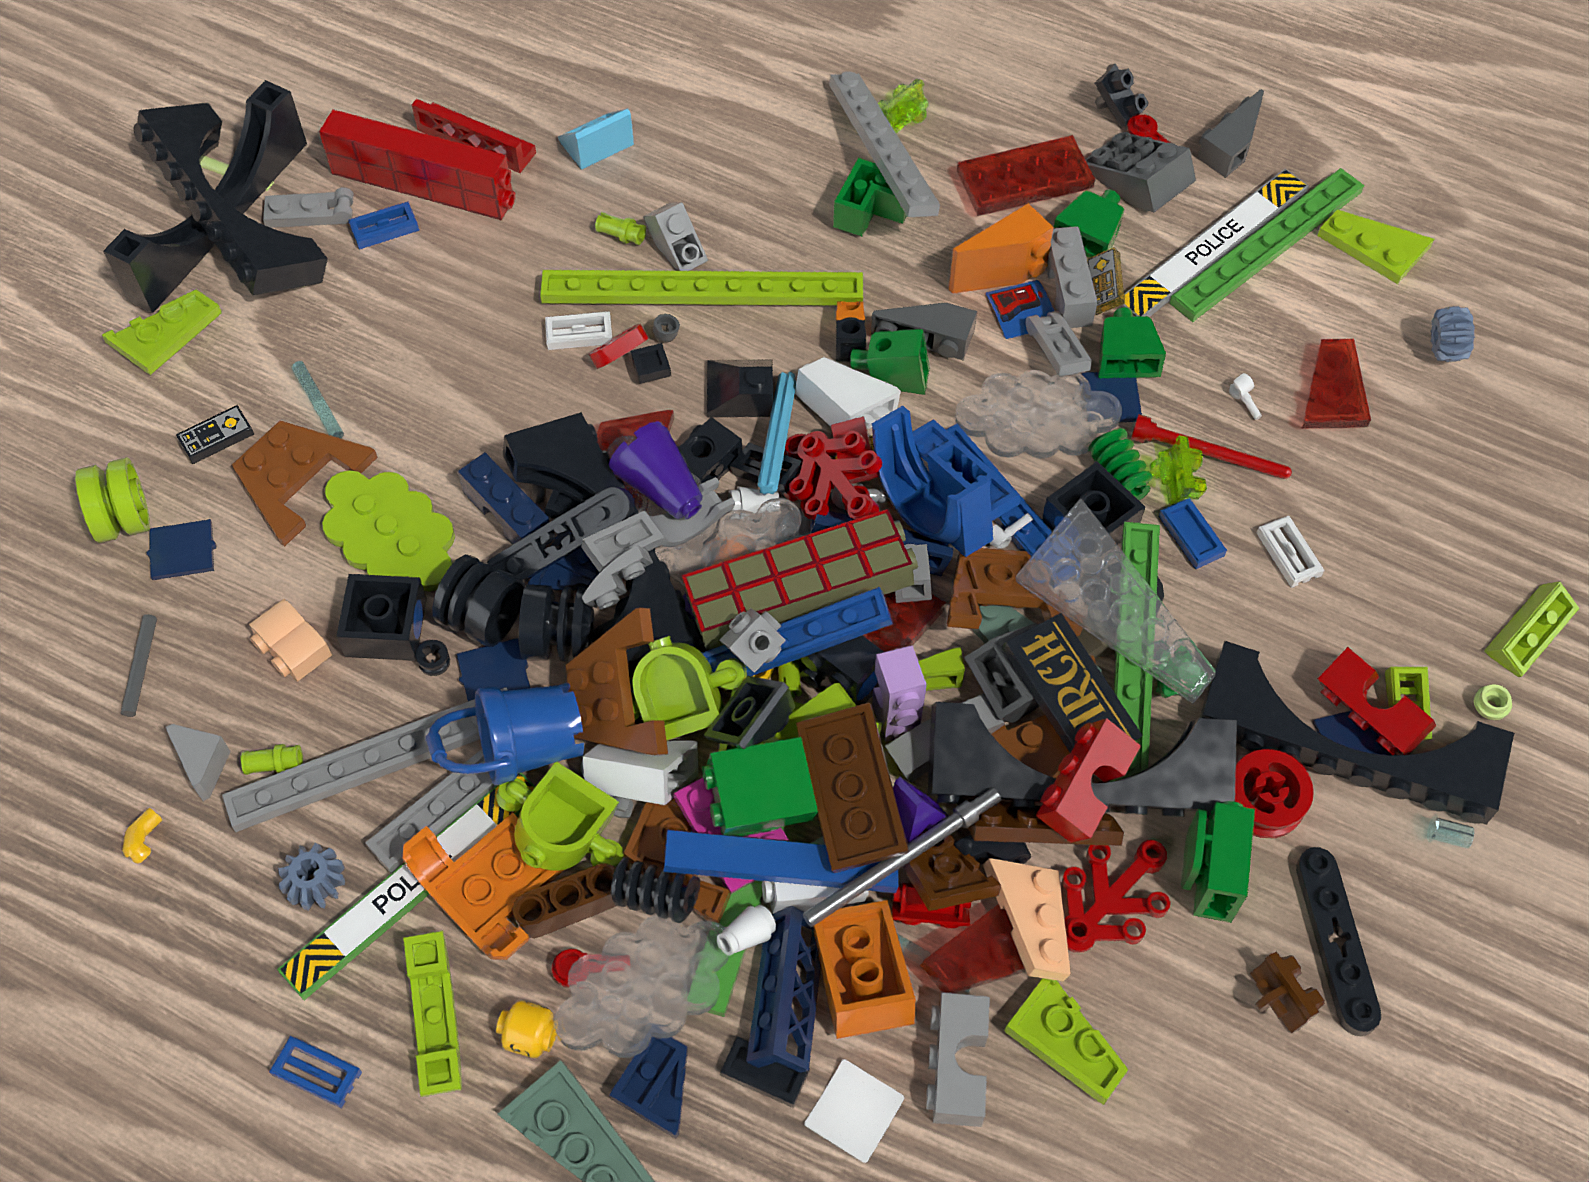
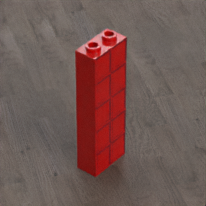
[319,109,515,220]

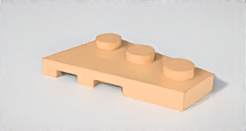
[983,858,1071,981]

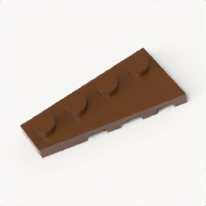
[958,797,1124,846]
[902,828,1001,911]

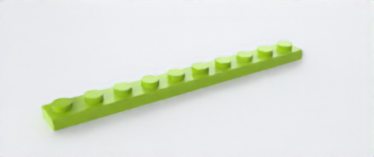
[540,270,863,306]

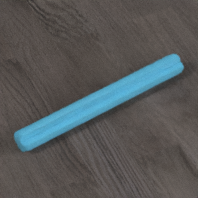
[757,372,797,495]

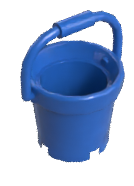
[425,683,584,786]

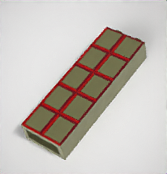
[681,509,918,651]

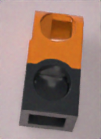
[836,301,866,361]

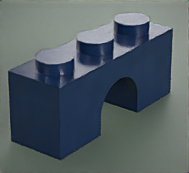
[458,452,550,545]

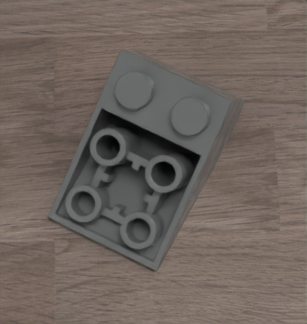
[1080,132,1196,212]

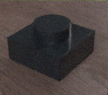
[630,343,671,384]

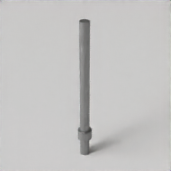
[803,787,1001,927]

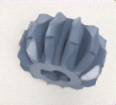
[1430,306,1475,362]
[278,843,346,911]

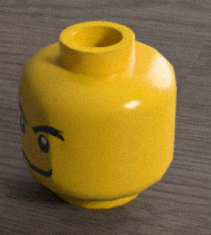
[496,1000,559,1059]

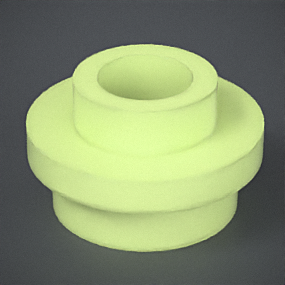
[1474,684,1512,720]

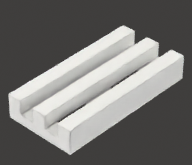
[545,311,612,350]
[1257,516,1324,588]

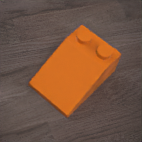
[949,203,1054,294]
[813,900,916,1039]

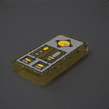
[1087,247,1125,315]

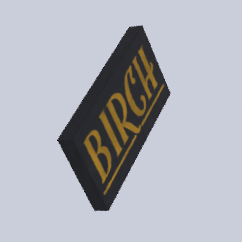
[1001,613,1143,753]

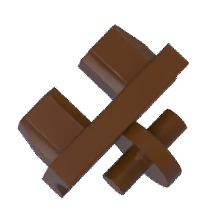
[1250,951,1325,1034]

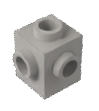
[720,608,786,673]

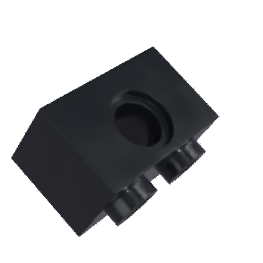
[677,417,742,487]

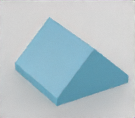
[558,108,634,170]

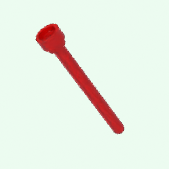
[1131,414,1292,479]

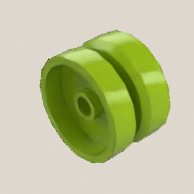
[75,457,150,543]

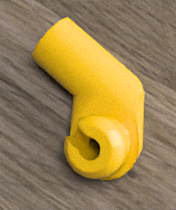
[122,808,163,864]

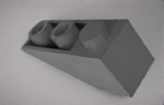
[1197,89,1264,178]
[871,302,977,361]

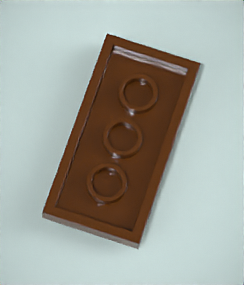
[796,702,910,874]

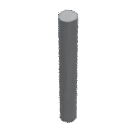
[120,614,157,717]

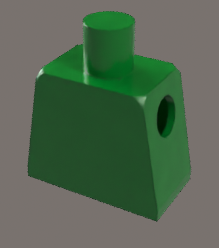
[1053,189,1125,259]
[1098,307,1166,378]
[851,329,930,395]

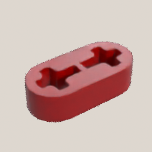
[588,323,649,369]

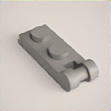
[263,187,354,228]
[1026,311,1091,377]

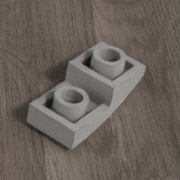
[582,545,653,609]

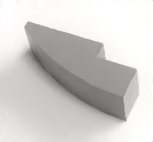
[885,694,1005,783]

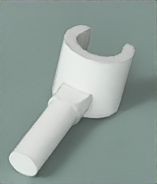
[1229,373,1262,420]
[990,513,1033,549]

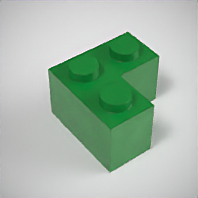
[833,158,907,237]

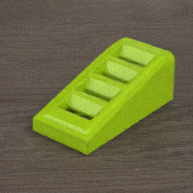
[918,647,965,691]
[1385,667,1432,740]

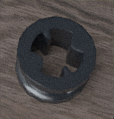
[415,640,451,676]

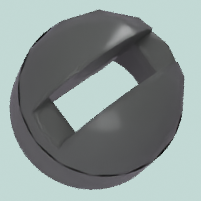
[652,314,680,342]

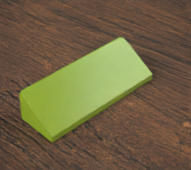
[1484,581,1580,677]

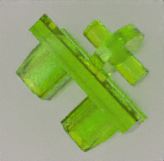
[877,78,929,133]
[1149,435,1207,505]

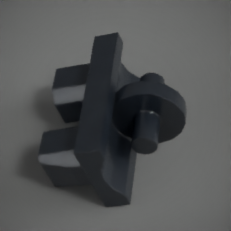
[1095,63,1149,128]

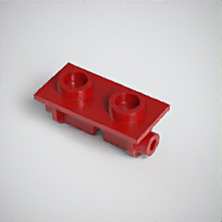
[892,883,971,929]

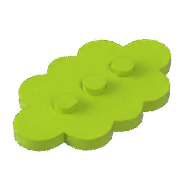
[322,470,455,592]

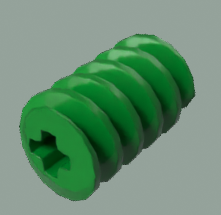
[1088,428,1153,500]

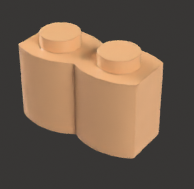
[249,599,332,682]

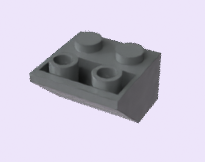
[964,623,1040,723]

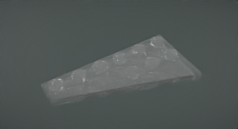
[1015,498,1216,704]

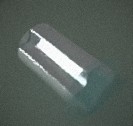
[1427,814,1474,849]

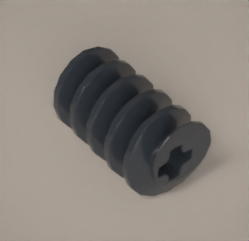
[611,857,700,923]

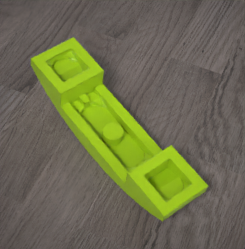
[403,931,462,1097]

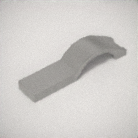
[581,477,735,572]

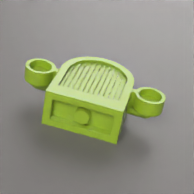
[631,636,747,740]
[496,762,624,871]

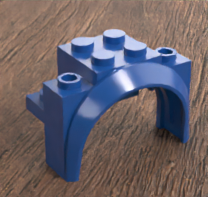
[872,405,1020,557]

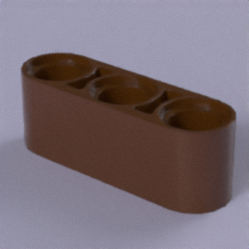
[513,863,616,938]

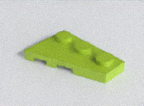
[1317,209,1434,285]
[102,289,222,375]
[1004,978,1129,1105]

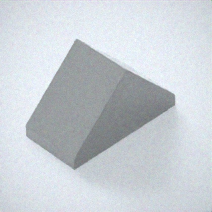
[165,724,231,801]

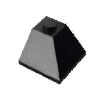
[707,359,773,418]
[704,676,795,749]

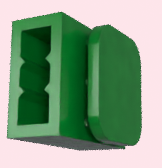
[702,737,818,837]
[1181,801,1255,923]

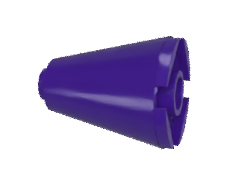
[609,421,703,519]

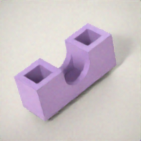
[872,646,927,742]

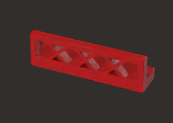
[411,98,536,173]

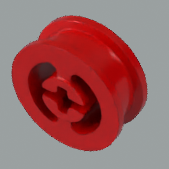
[1235,749,1314,839]

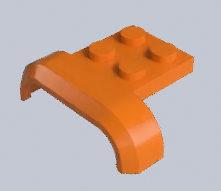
[402,813,564,960]

